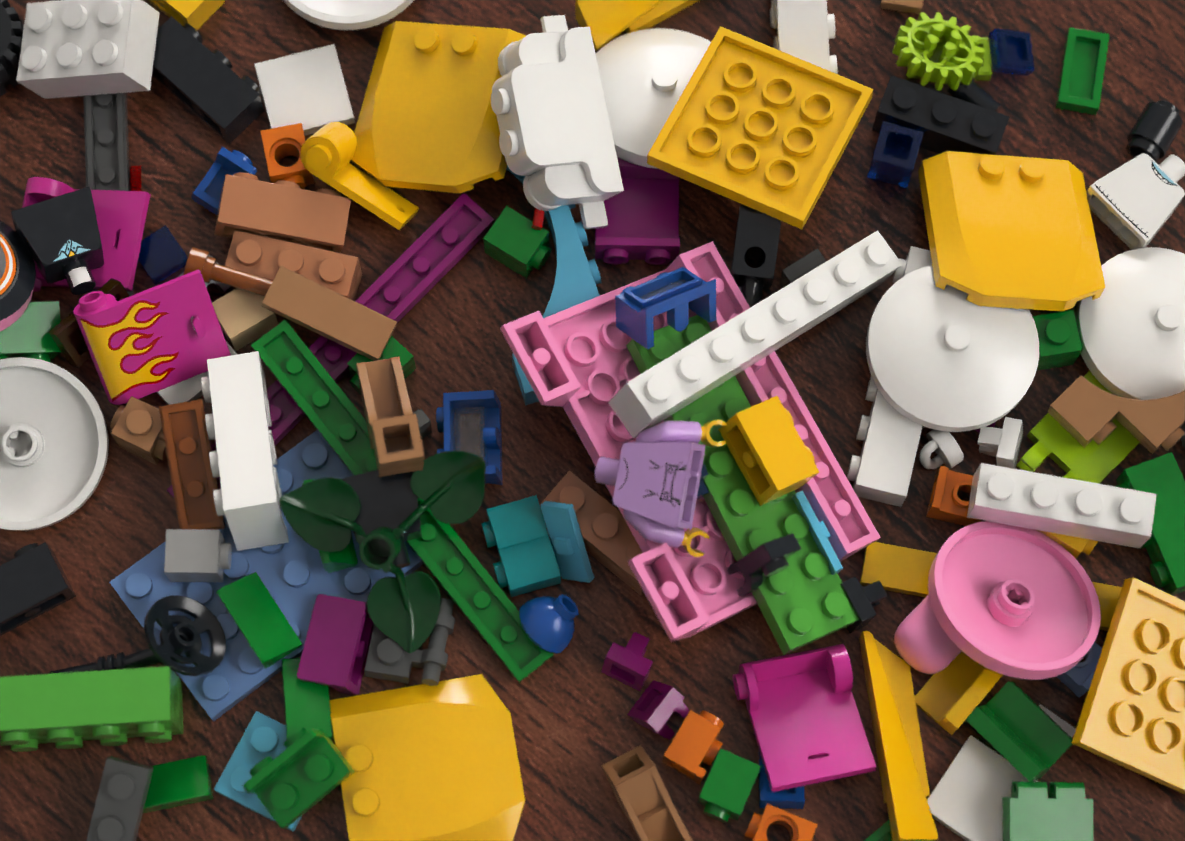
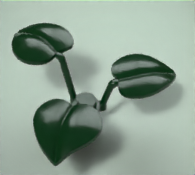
[279,450,486,654]

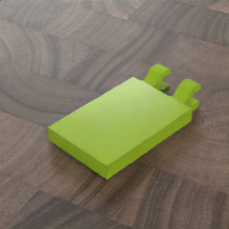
[1016,371,1140,484]

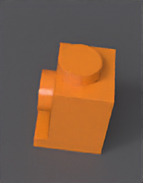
[926,466,982,526]
[662,710,724,784]

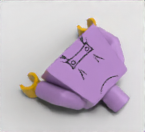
[595,420,727,557]

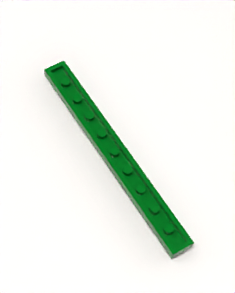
[251,320,554,683]

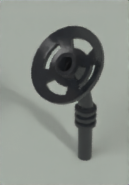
[49,595,226,676]

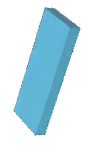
[792,490,843,575]
[540,501,594,583]

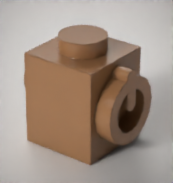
[110,396,168,465]

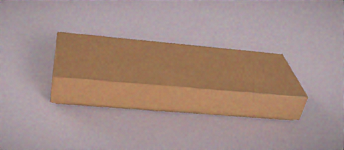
[261,266,397,361]

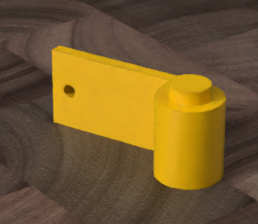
[300,122,419,230]

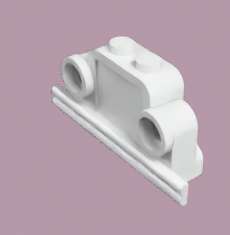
[491,15,624,230]

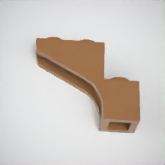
[356,356,424,477]

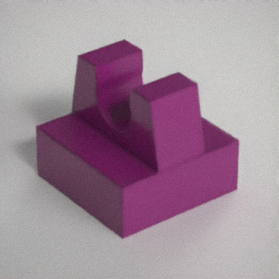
[601,632,653,691]
[627,680,690,740]

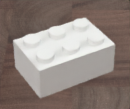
[16,0,160,99]

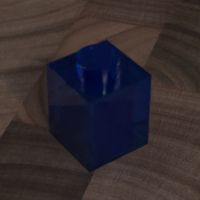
[867,121,924,188]

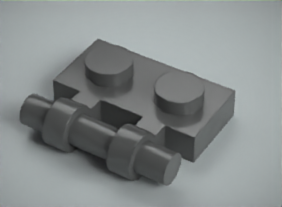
[364,598,455,686]

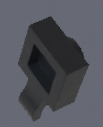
[727,533,801,596]

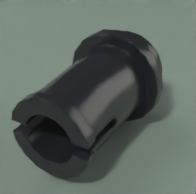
[947,77,1001,112]

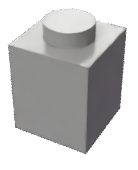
[164,529,232,582]

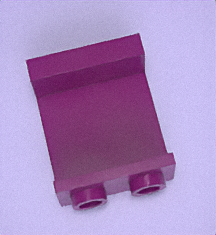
[595,157,680,265]

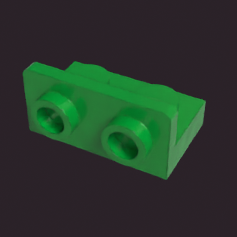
[243,728,355,829]

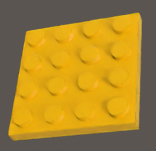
[647,26,874,229]
[1072,577,1185,794]

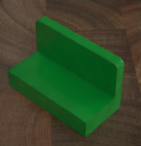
[966,681,1073,783]

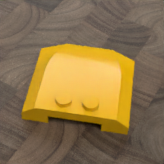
[351,21,526,194]
[918,151,1105,312]
[329,674,525,841]

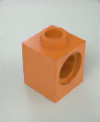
[261,123,315,189]
[745,804,818,841]

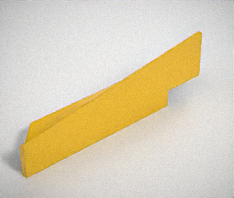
[575,0,700,51]
[859,631,938,841]

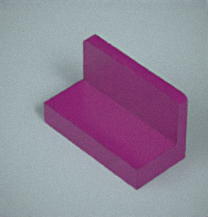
[297,594,374,696]

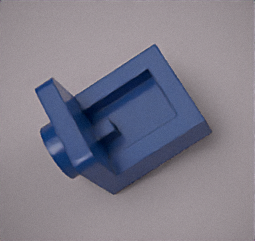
[191,147,257,215]

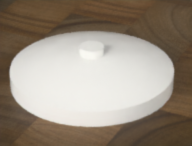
[596,28,711,169]
[1075,247,1185,400]
[866,265,1039,432]
[0,357,109,531]

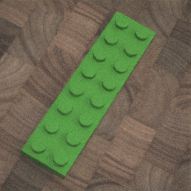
[626,315,859,655]

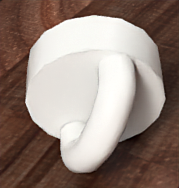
[920,429,964,469]

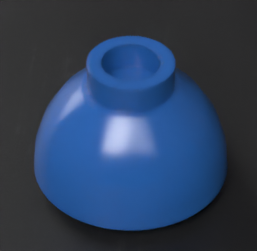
[519,594,578,653]

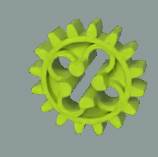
[893,12,985,91]

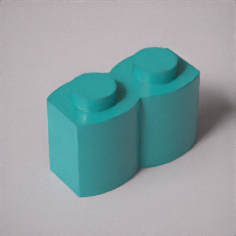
[481,495,561,597]

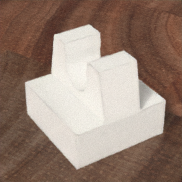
[978,417,1023,469]

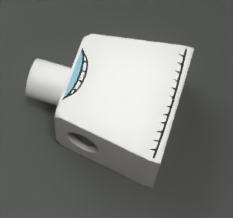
[1087,153,1185,250]

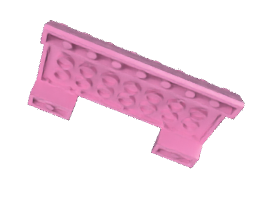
[500,241,881,641]

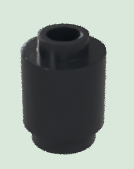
[1126,100,1183,162]

